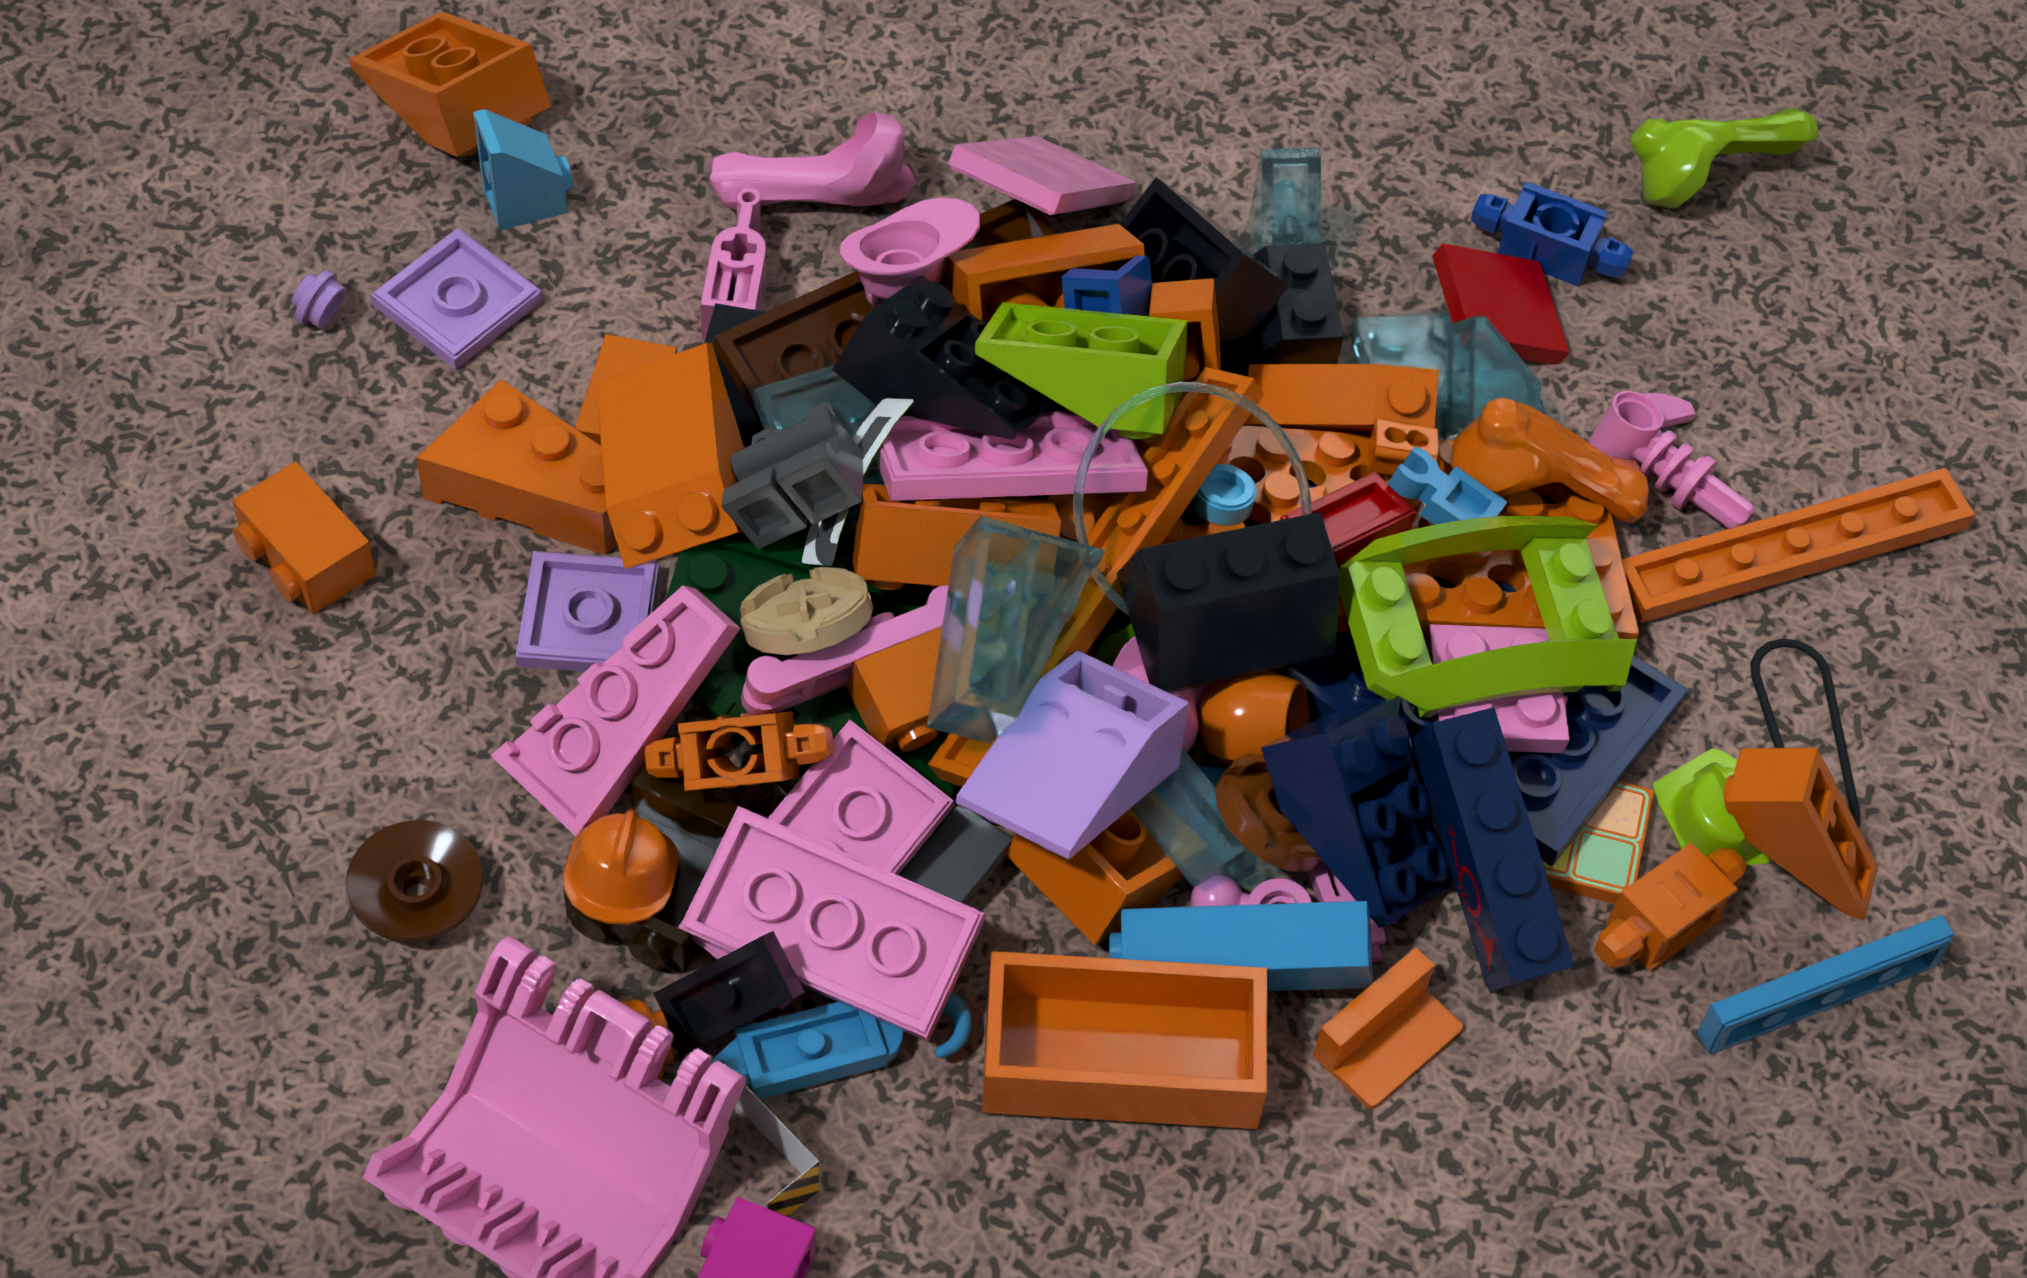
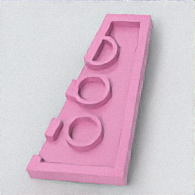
[490,585,741,836]

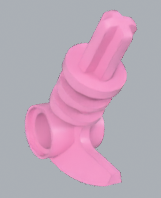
[1588,391,1754,529]

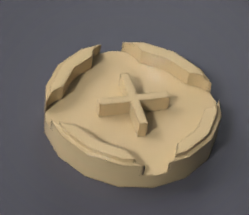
[740,567,873,655]

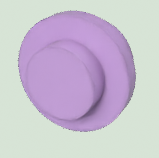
[291,269,346,328]

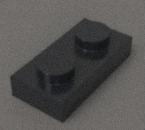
[653,931,805,1055]

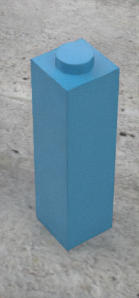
[1109,901,1373,991]

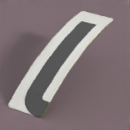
[802,398,914,566]

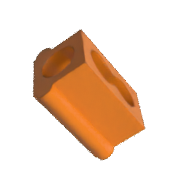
[1368,418,1438,475]

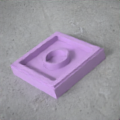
[371,228,543,370]
[516,551,660,672]

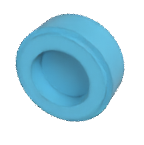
[1190,464,1257,526]

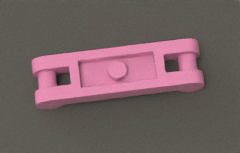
[741,585,967,715]

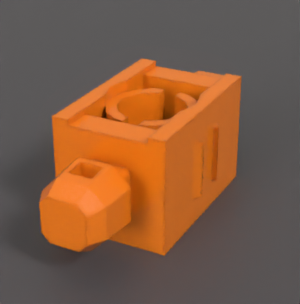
[645,711,834,791]
[1594,842,1747,972]

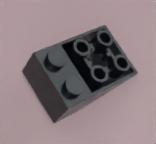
[832,275,1057,440]

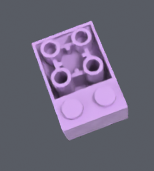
[956,650,1189,859]

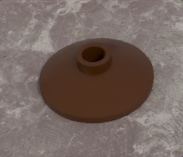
[346,820,483,942]

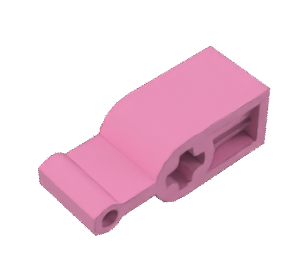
[700,187,766,340]

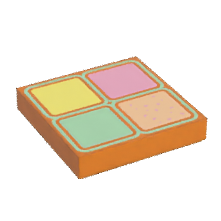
[1542,782,1654,904]

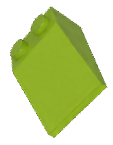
[975,302,1188,439]

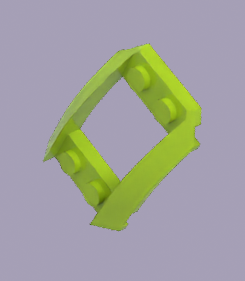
[1339,516,1637,718]

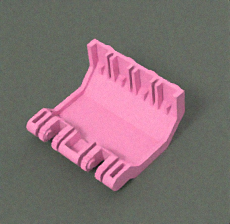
[362,936,746,1278]

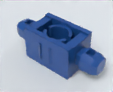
[1471,181,1634,287]

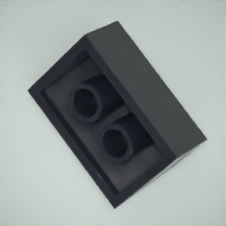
[1120,177,1289,343]
[1116,512,1340,693]

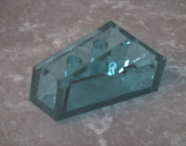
[927,516,1106,744]

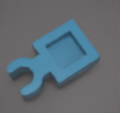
[1388,447,1507,525]

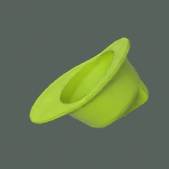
[1653,748,1771,865]

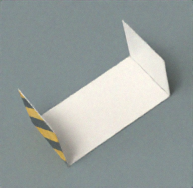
[725,1064,819,1217]

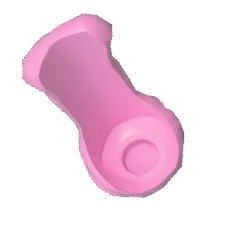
[709,112,915,210]

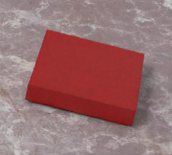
[1432,243,1569,365]

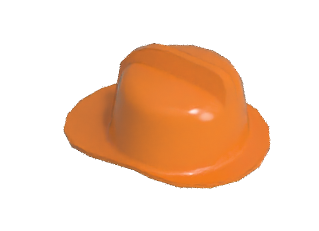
[564,809,679,925]

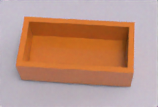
[981,951,1267,1129]

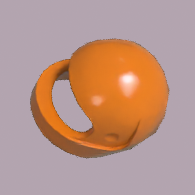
[1197,671,1310,766]

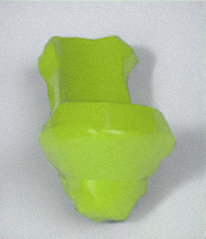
[1629,107,1819,209]

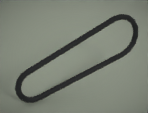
[1750,638,1861,828]

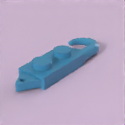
[710,990,973,1099]

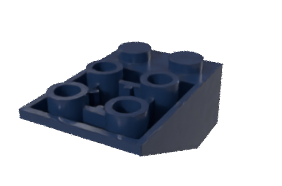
[1261,698,1452,927]

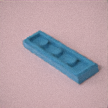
[1697,915,1954,1054]

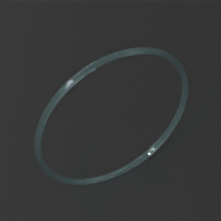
[1073,382,1312,616]

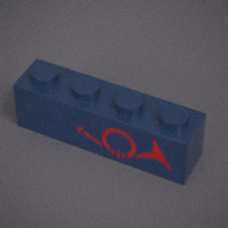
[1411,707,1575,993]

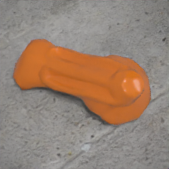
[1451,398,1649,524]

